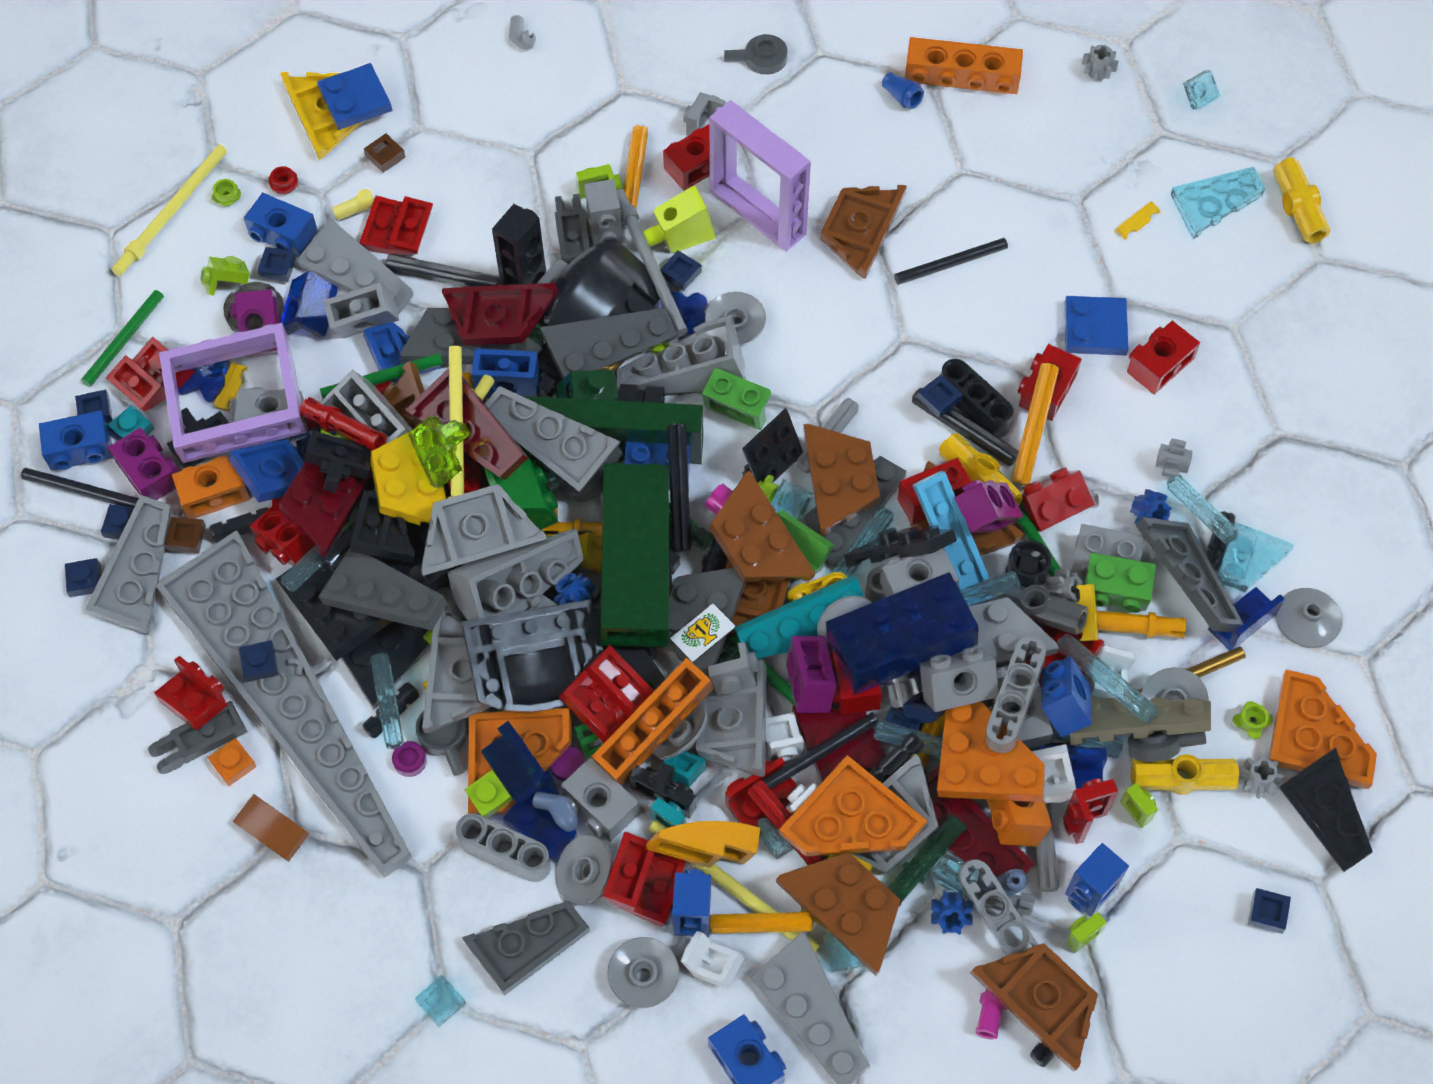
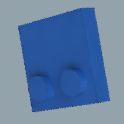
[317,63,393,130]
[1064,295,1129,356]
[228,438,305,503]

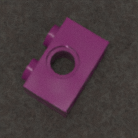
[231,289,280,357]

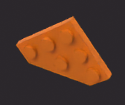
[1268,669,1377,790]
[937,702,1046,802]
[468,708,572,816]
[779,755,927,856]

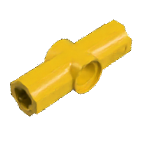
[1273,157,1331,244]
[938,433,1023,506]
[1130,754,1239,795]

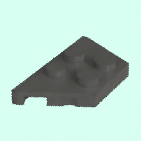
[400,308,518,364]
[666,568,746,680]

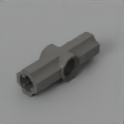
[985,579,1088,635]

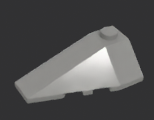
[617,315,746,394]
[447,529,584,620]

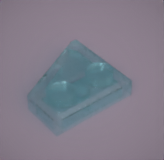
[1217,522,1294,592]

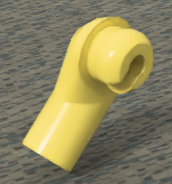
[332,189,375,220]

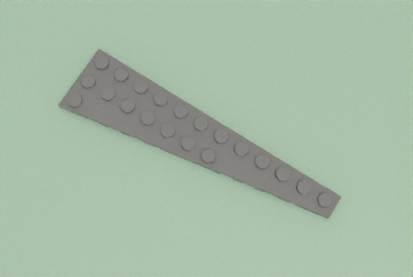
[155,530,412,878]

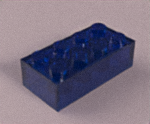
[826,572,979,695]

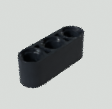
[941,359,1014,438]

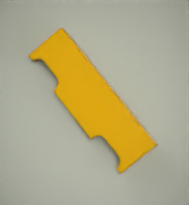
[1114,201,1161,240]
[213,362,248,412]
[1076,584,1098,641]

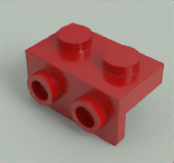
[1021,467,1095,532]
[1062,778,1119,844]

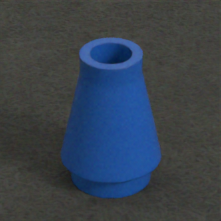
[882,72,924,109]

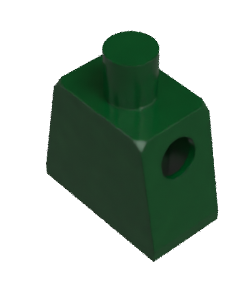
[555,370,618,401]

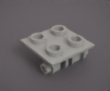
[1071,523,1145,585]

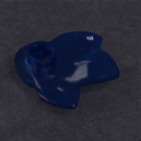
[661,291,708,334]
[178,359,230,403]

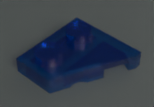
[503,770,578,863]

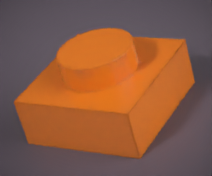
[207,738,257,786]

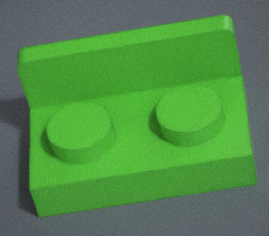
[702,368,771,430]

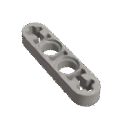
[985,636,1046,753]
[958,860,1039,956]

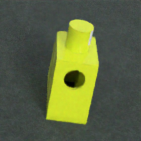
[643,185,716,253]

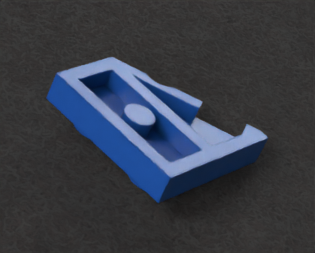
[363,322,441,382]

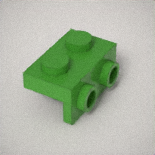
[1085,553,1156,613]

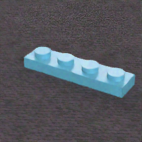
[912,471,991,603]

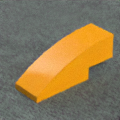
[646,821,760,868]

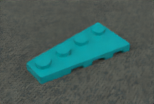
[734,574,878,659]

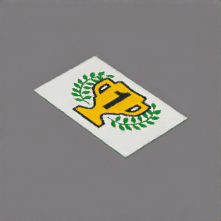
[670,604,736,662]

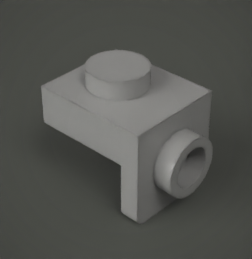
[683,92,726,136]
[708,642,760,696]

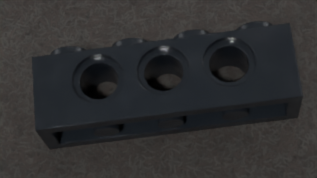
[492,203,546,285]

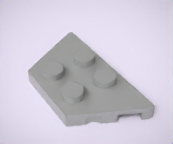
[421,484,547,576]
[937,597,1058,678]
[422,611,492,733]
[696,660,766,777]
[851,754,939,874]

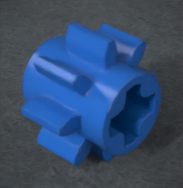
[1130,489,1172,524]
[554,573,596,605]
[931,890,973,935]

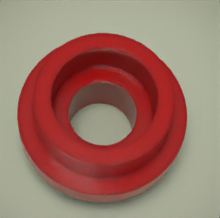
[268,166,299,194]

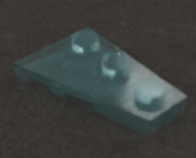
[1170,166,1265,240]

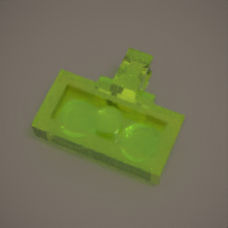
[408,415,470,489]

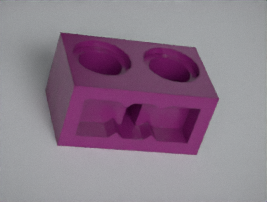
[108,427,179,500]
[954,480,1024,533]
[786,636,837,713]

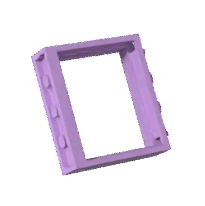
[709,100,811,252]
[159,323,307,463]

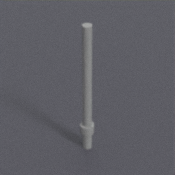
[616,189,688,336]

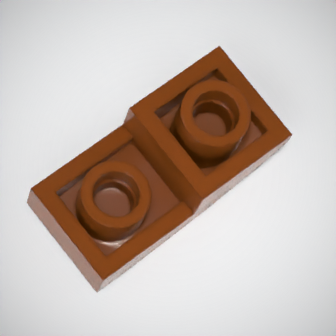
[232,794,310,862]

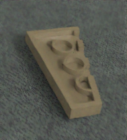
[1070,695,1211,745]

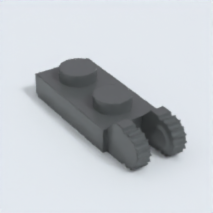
[555,194,590,264]
[148,701,248,774]

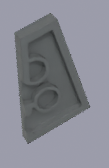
[462,901,590,996]

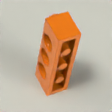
[905,37,1023,94]
[591,658,714,786]

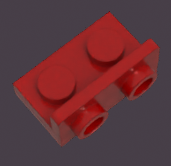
[154,656,228,731]
[725,757,797,828]

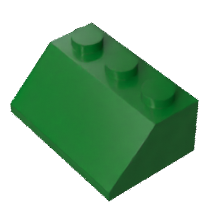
[484,441,559,530]

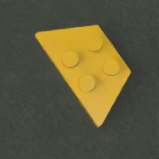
[280,72,362,160]
[370,424,446,525]

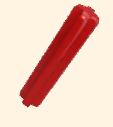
[747,780,826,865]

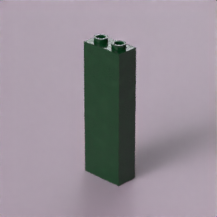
[522,396,704,464]
[600,462,669,647]

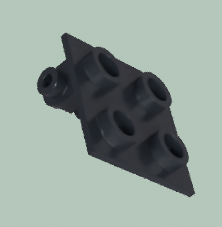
[742,408,803,483]

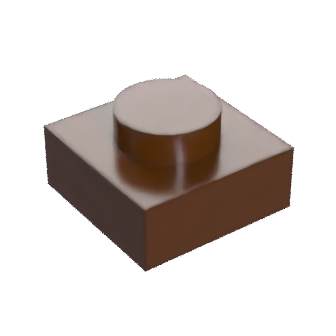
[363,133,406,173]
[165,517,206,554]

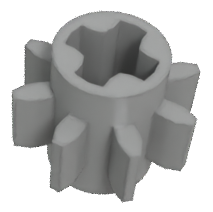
[1082,45,1119,80]
[1155,438,1193,479]
[1044,569,1084,603]
[880,669,921,708]
[1239,754,1284,799]

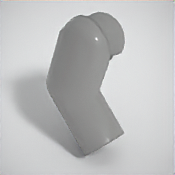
[508,15,536,50]

